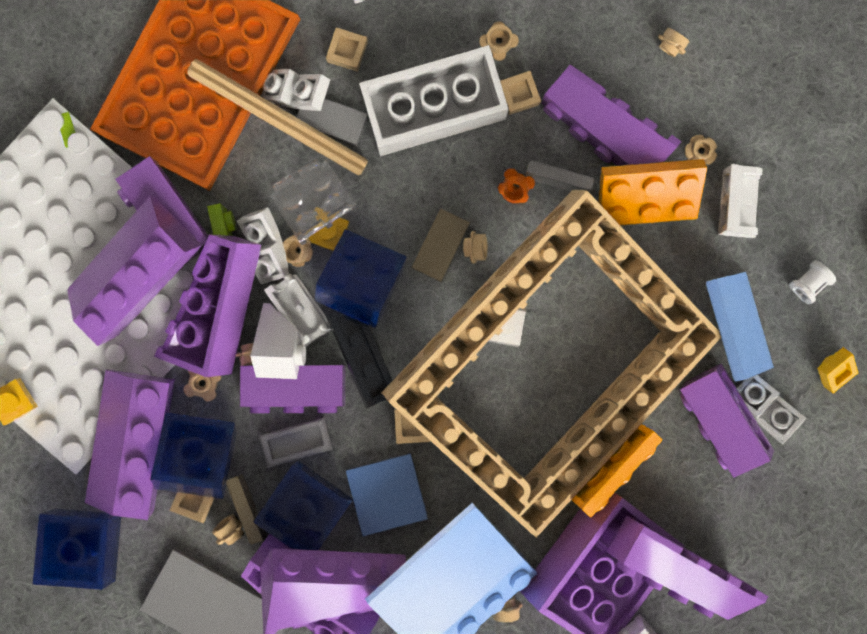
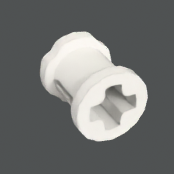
[789,260,836,304]

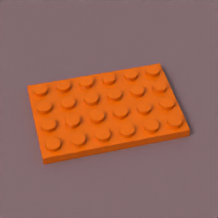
[90,0,300,191]

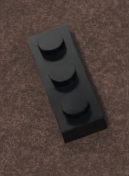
[326,303,393,409]

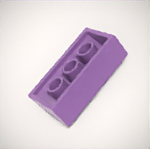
[67,195,202,346]
[85,369,175,520]

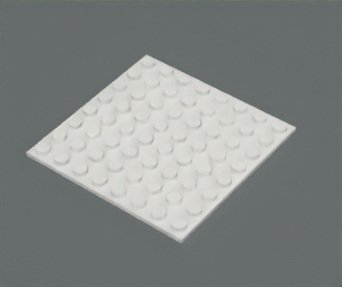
[0,98,255,475]

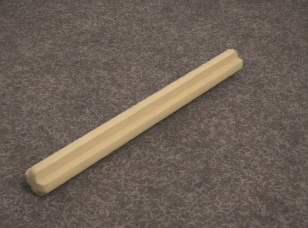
[187,59,368,175]

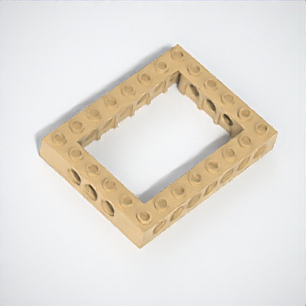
[381,190,721,538]

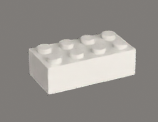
[359,45,508,156]

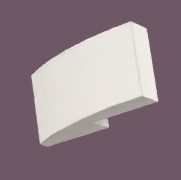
[261,69,330,111]
[237,207,289,284]
[737,375,806,445]

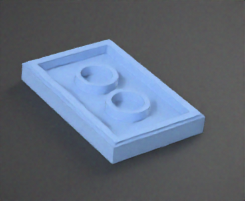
[706,272,774,382]

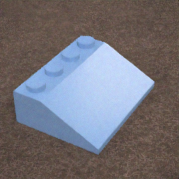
[365,503,538,634]

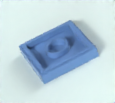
[346,453,428,536]

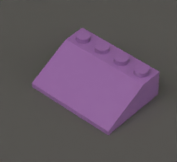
[520,492,684,634]

